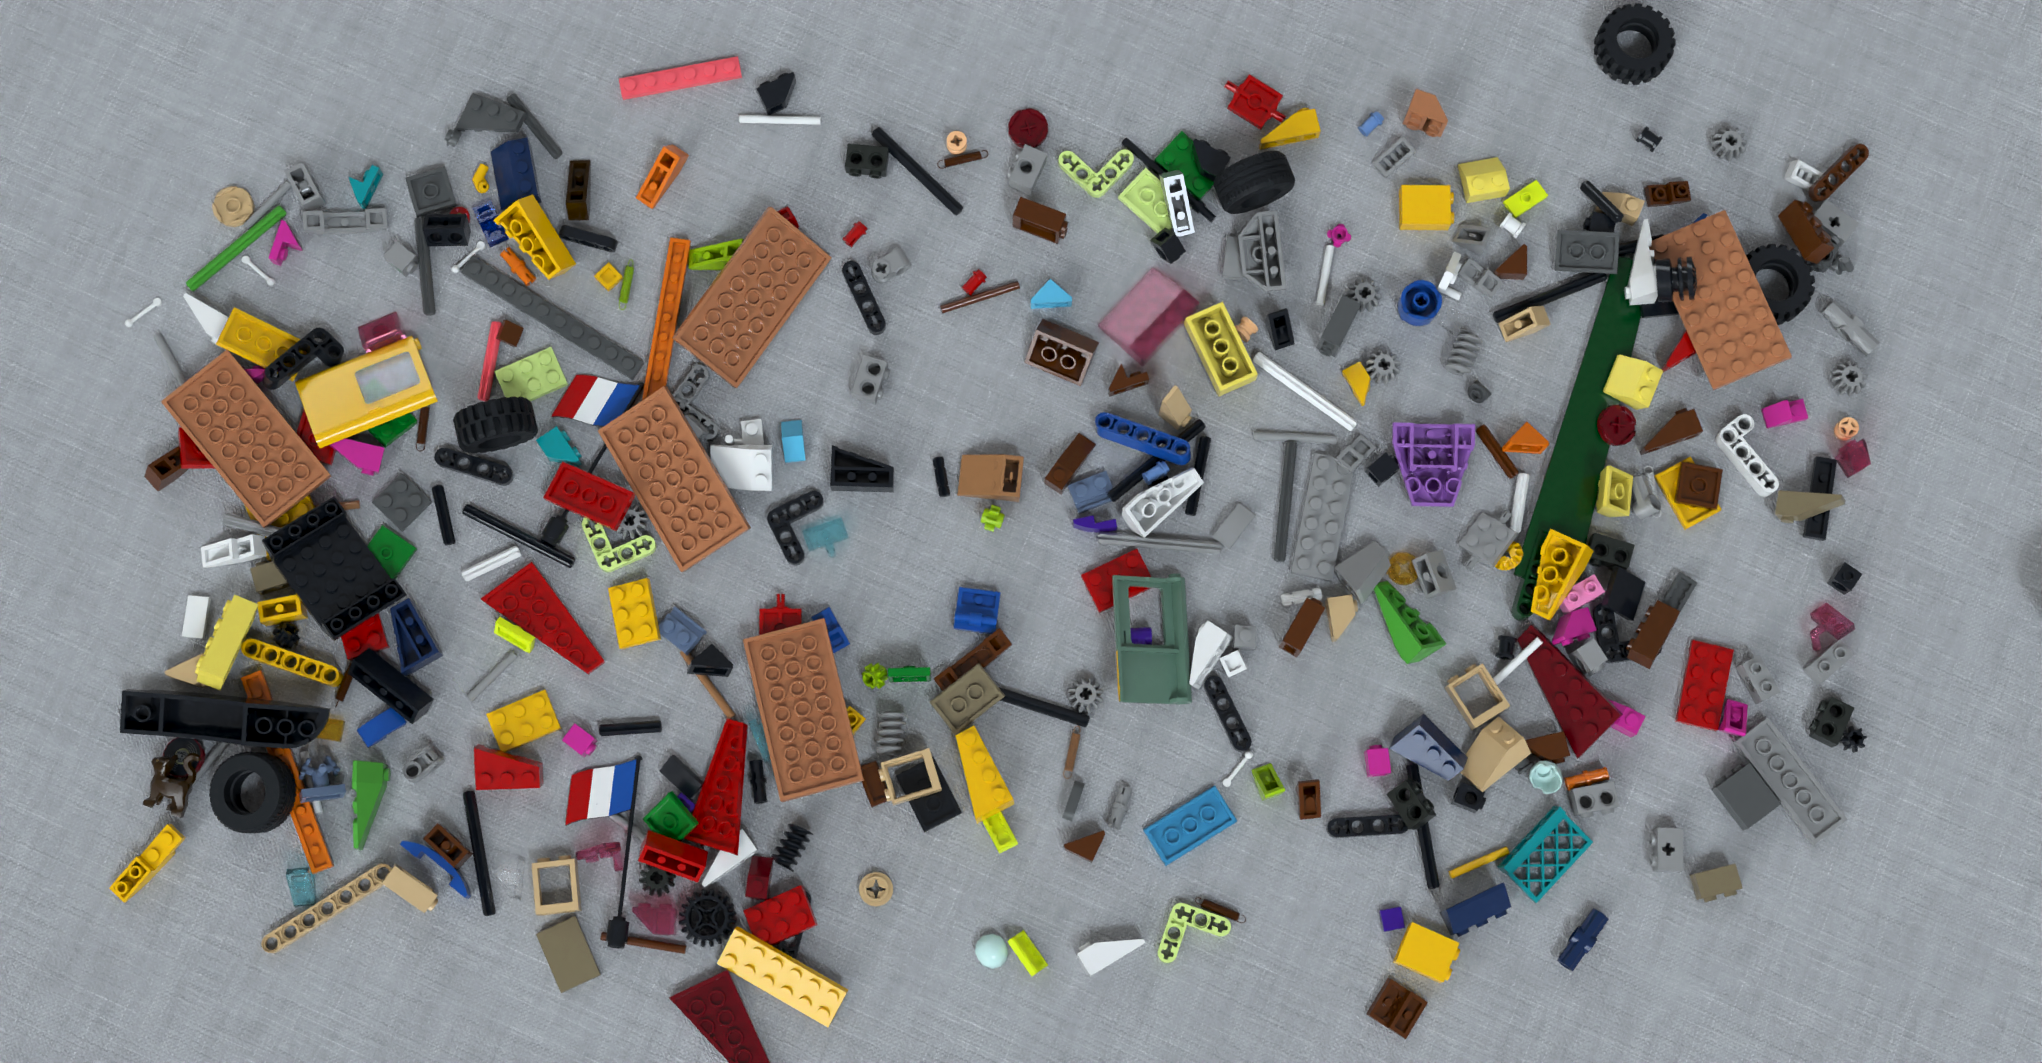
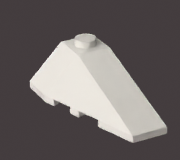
[1625,219,1658,305]
[1122,467,1204,538]

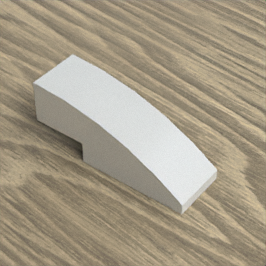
[201,534,267,568]

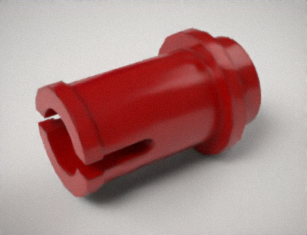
[842,221,868,248]
[961,269,987,296]

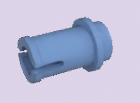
[1358,111,1384,137]
[1142,461,1170,485]

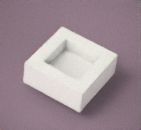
[1219,649,1248,677]

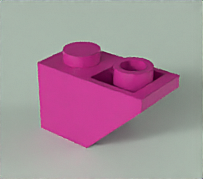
[1552,607,1597,646]

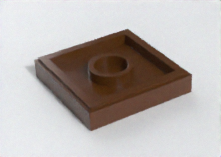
[1674,462,1723,510]

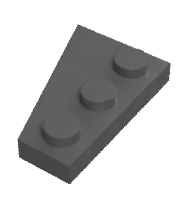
[455,93,527,133]

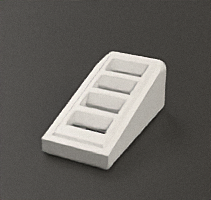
[1784,159,1831,196]

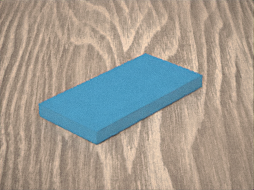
[1143,785,1237,866]

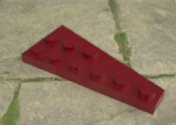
[1517,624,1623,759]
[669,970,770,1063]

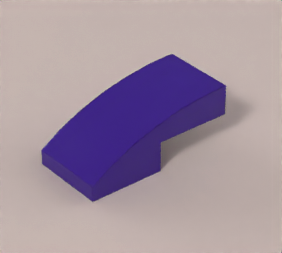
[1072,515,1117,533]

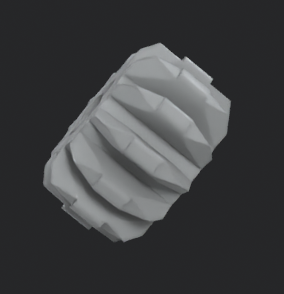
[1711,126,1747,161]
[1346,278,1381,313]
[1366,349,1401,384]
[1831,361,1868,396]
[616,505,649,540]
[1068,677,1103,713]

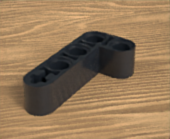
[262,328,344,390]

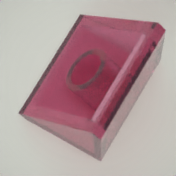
[358,312,407,353]

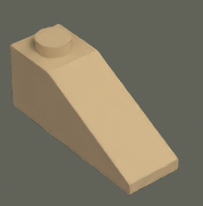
[1158,385,1192,430]

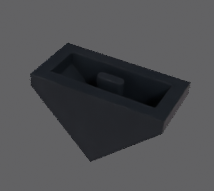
[1264,308,1295,350]
[687,644,733,677]

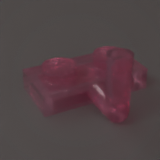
[1810,602,1855,651]
[575,842,623,872]

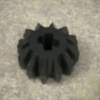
[639,864,676,897]

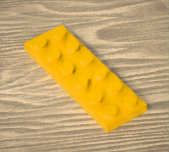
[717,926,848,1027]

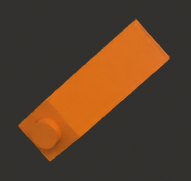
[636,144,689,209]

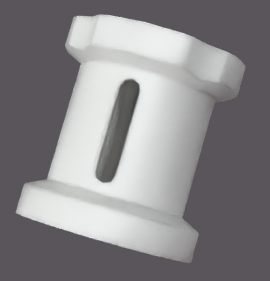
[1499,213,1526,239]

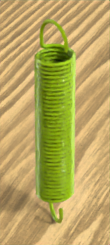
[619,259,634,310]

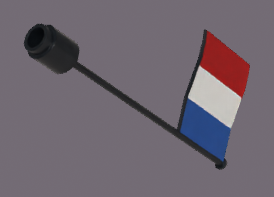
[540,375,645,547]
[565,755,643,949]

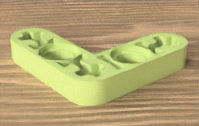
[1058,149,1134,198]
[582,518,656,572]
[1157,903,1231,963]

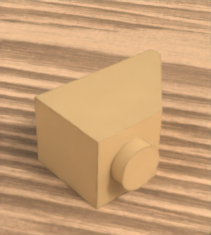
[1595,192,1645,226]
[1498,306,1551,342]
[1325,594,1358,642]
[164,653,209,688]

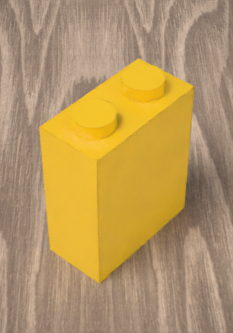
[1399,185,1454,230]
[1393,922,1460,983]

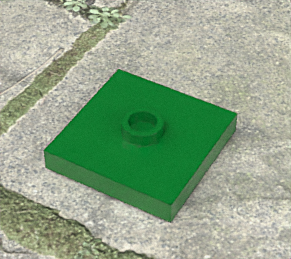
[367,525,417,579]
[888,666,931,682]
[643,791,699,842]

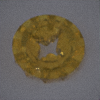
[1387,552,1418,585]

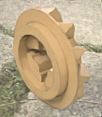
[859,872,893,907]

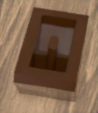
[1494,244,1527,280]
[1063,830,1105,863]

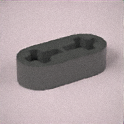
[1062,780,1085,821]

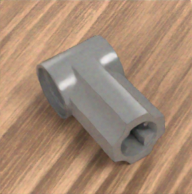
[1632,475,1661,520]

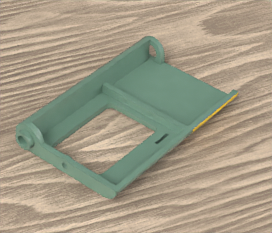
[1112,574,1192,704]

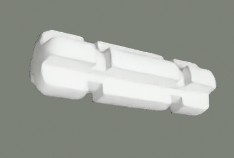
[1281,588,1322,606]

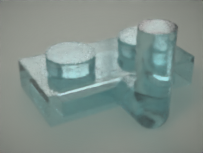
[802,517,848,558]

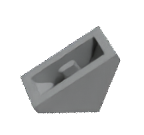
[1452,224,1494,256]

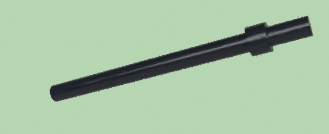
[1121,137,1217,223]

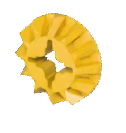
[1495,541,1523,570]

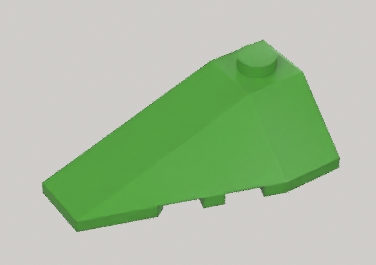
[1374,581,1446,664]

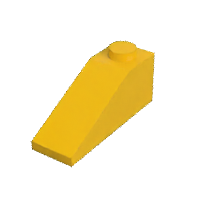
[1259,108,1321,150]

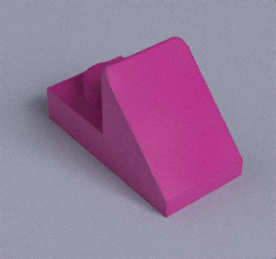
[268,220,303,266]
[1761,399,1808,429]
[1718,699,1748,736]

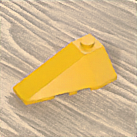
[1531,529,1594,621]

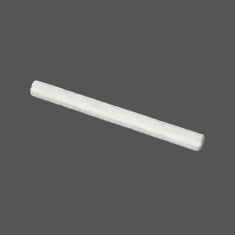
[1253,352,1357,431]

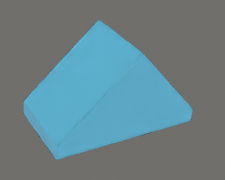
[1031,279,1072,309]
[781,420,806,463]

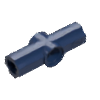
[1557,908,1609,971]

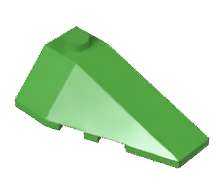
[352,760,391,850]

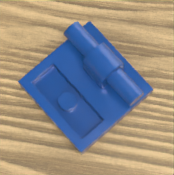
[954,587,1001,634]

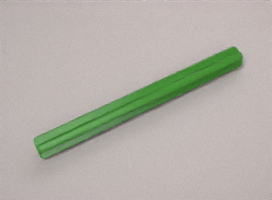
[186,206,287,291]

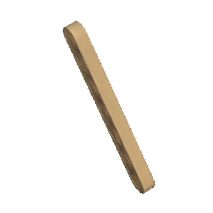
[261,864,392,953]

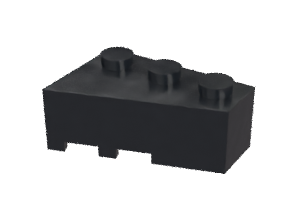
[830,445,894,493]

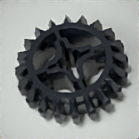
[679,889,737,947]

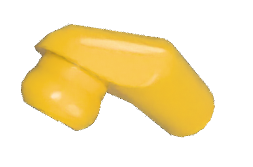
[472,163,489,193]

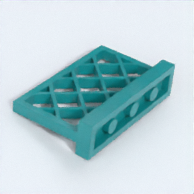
[1497,806,1593,903]

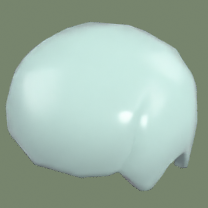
[1529,760,1562,794]
[975,933,1008,969]

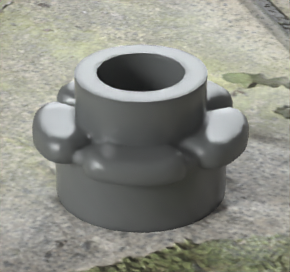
[444,128,462,147]

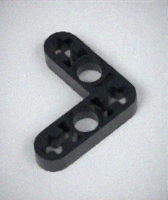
[767,491,824,566]
[1593,603,1662,663]

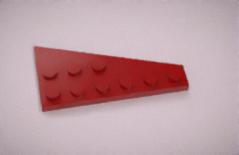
[481,562,605,675]
[684,718,748,856]

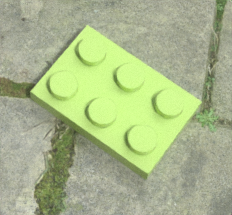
[1118,168,1191,234]
[494,347,568,401]

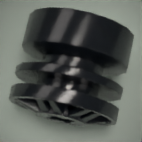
[1656,256,1697,303]

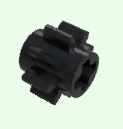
[272,622,300,648]
[1839,726,1867,753]

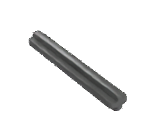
[507,93,563,159]

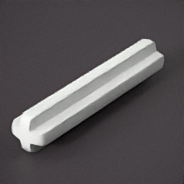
[1509,473,1530,533]
[461,546,521,581]

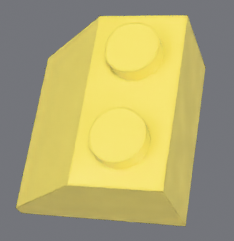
[1458,157,1510,203]
[1603,354,1663,410]
[1596,466,1633,517]

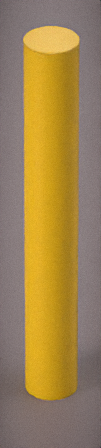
[1448,846,1510,879]

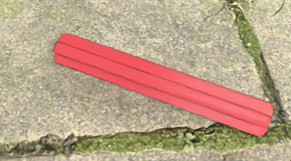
[478,321,502,401]

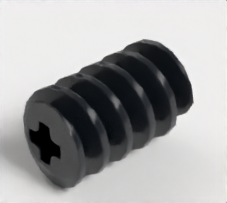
[771,824,814,872]

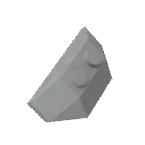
[1238,210,1287,292]

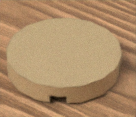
[212,186,255,227]

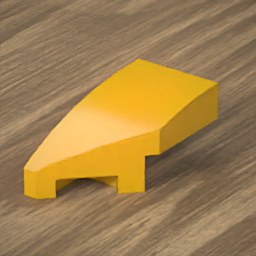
[1342,361,1371,406]

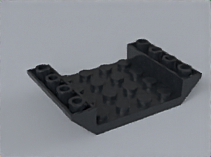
[262,496,406,641]

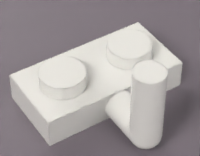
[1437,252,1462,300]
[725,419,764,445]

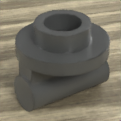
[1832,254,1854,275]
[1468,380,1492,403]

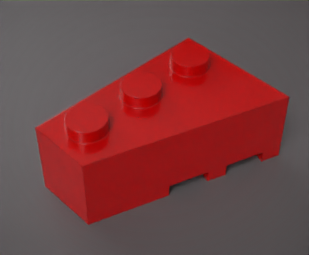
[474,744,544,790]

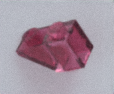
[1834,438,1871,478]
[632,903,677,935]

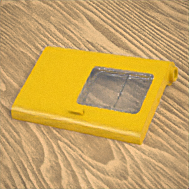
[295,335,438,448]

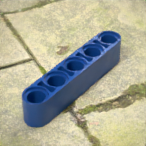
[1095,412,1191,465]

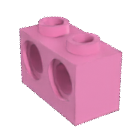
[1559,574,1605,615]

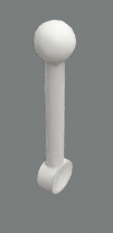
[451,241,485,273]
[242,256,275,286]
[125,298,162,327]
[1223,751,1253,787]

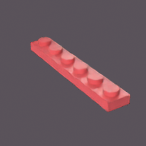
[619,56,742,100]

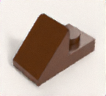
[1108,363,1149,397]
[1296,779,1321,820]

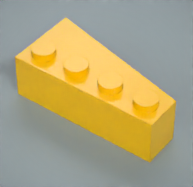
[494,195,576,280]
[956,726,1014,824]

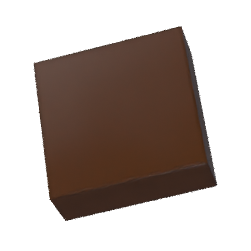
[496,320,524,347]

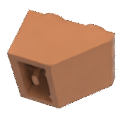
[1403,89,1448,137]

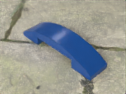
[400,841,471,899]

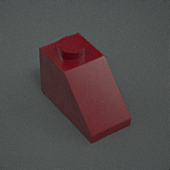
[745,855,774,900]

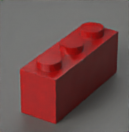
[638,830,708,882]

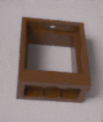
[1013,197,1069,244]
[1279,598,1325,658]

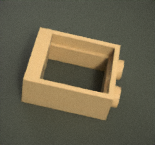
[1444,663,1510,730]
[878,748,942,806]
[532,855,582,916]
[382,863,438,913]

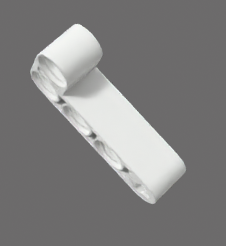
[1715,414,1779,497]

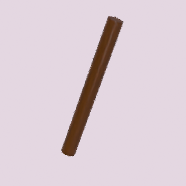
[940,281,1020,314]
[600,932,686,954]

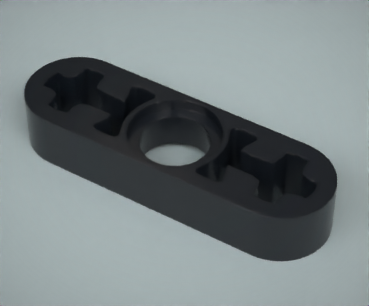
[559,225,618,252]

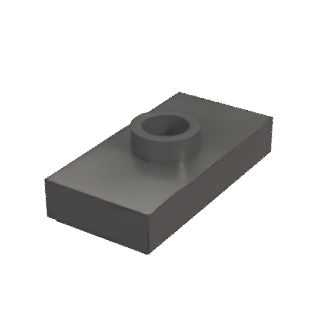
[1661,572,1697,612]

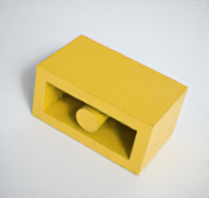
[257,595,308,627]

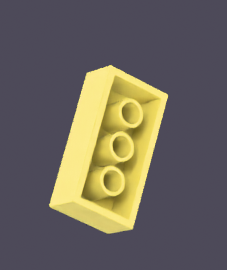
[1184,302,1258,397]
[195,594,259,691]

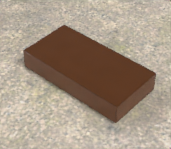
[861,760,887,808]

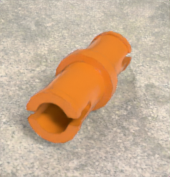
[500,247,536,286]
[1564,767,1609,791]

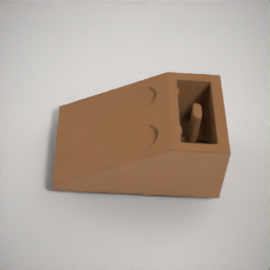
[957,454,1024,502]

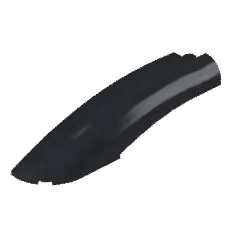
[120,689,331,748]

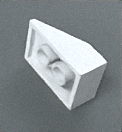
[710,445,774,491]

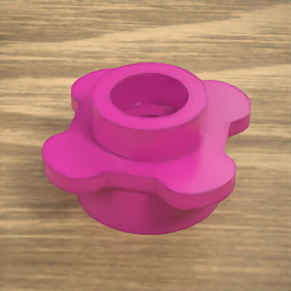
[1327,224,1351,248]

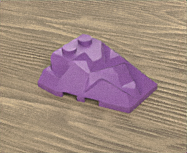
[1392,422,1475,507]

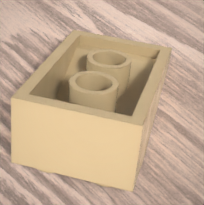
[1460,716,1531,792]

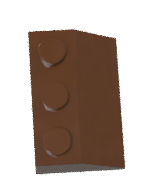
[1024,319,1099,386]

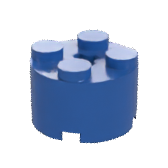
[1398,280,1442,326]

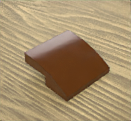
[1366,978,1428,1039]

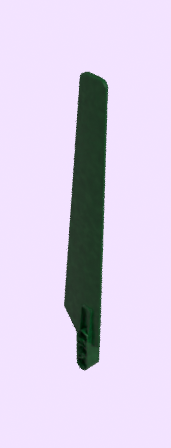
[1511,257,1641,621]

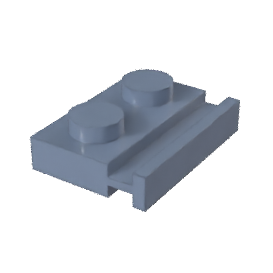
[1068,471,1113,514]
[659,606,707,655]

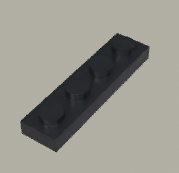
[1803,456,1837,541]

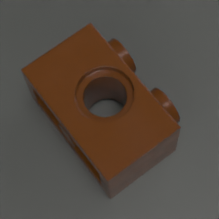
[423,823,473,870]

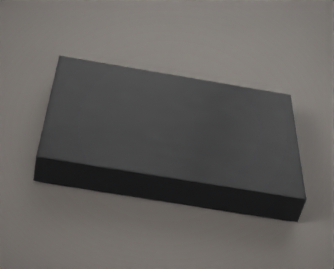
[896,757,962,833]

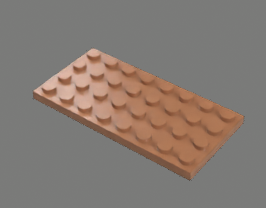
[672,207,832,388]
[1649,210,1792,391]
[161,350,332,528]
[598,386,751,572]
[743,618,864,802]

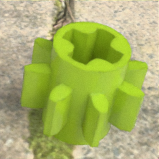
[980,505,1005,532]
[861,663,888,689]

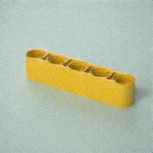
[241,638,344,687]

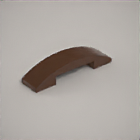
[934,628,1013,691]

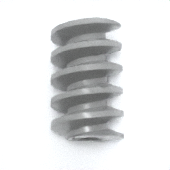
[1445,329,1483,376]
[876,712,907,758]

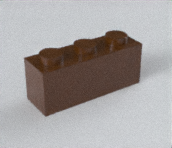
[1778,199,1835,264]
[1626,600,1680,669]

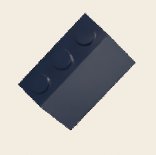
[491,138,542,210]
[1439,882,1511,937]

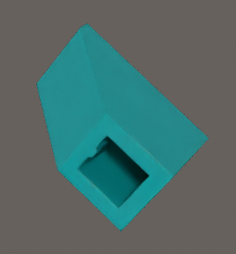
[536,426,582,466]

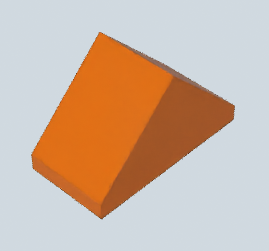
[1502,422,1549,454]

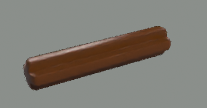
[1476,424,1519,479]

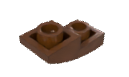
[1644,181,1691,207]

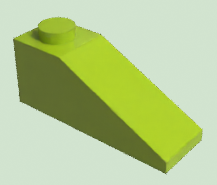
[688,238,744,270]

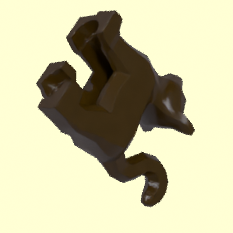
[143,753,201,818]

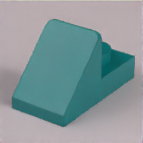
[348,165,383,209]

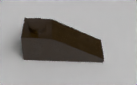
[566,160,591,221]

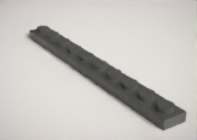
[461,256,644,380]

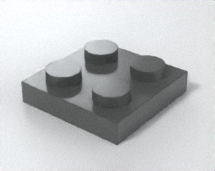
[405,166,457,217]
[372,473,432,532]

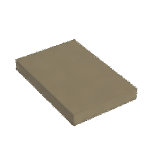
[929,663,1005,735]
[536,916,601,993]

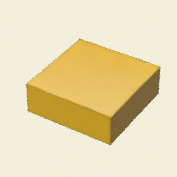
[594,262,623,292]

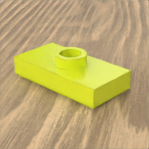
[1503,180,1548,219]
[494,617,535,653]
[982,812,1018,854]
[1007,930,1048,976]

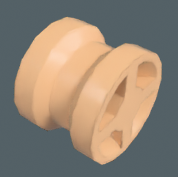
[947,131,967,155]
[1235,316,1258,342]
[1834,417,1859,441]

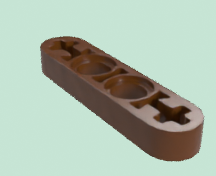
[1808,144,1869,202]

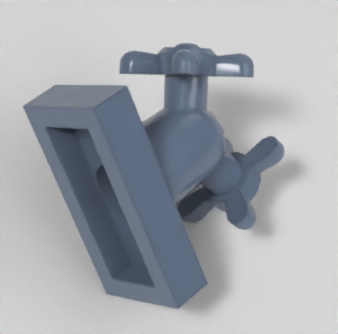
[299,755,346,803]

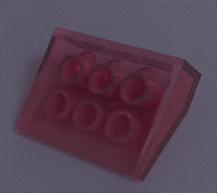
[1098,268,1200,367]

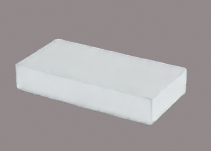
[182,595,211,639]

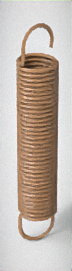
[1063,726,1081,779]

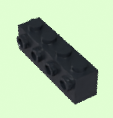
[348,648,434,724]

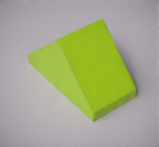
[1251,763,1285,801]

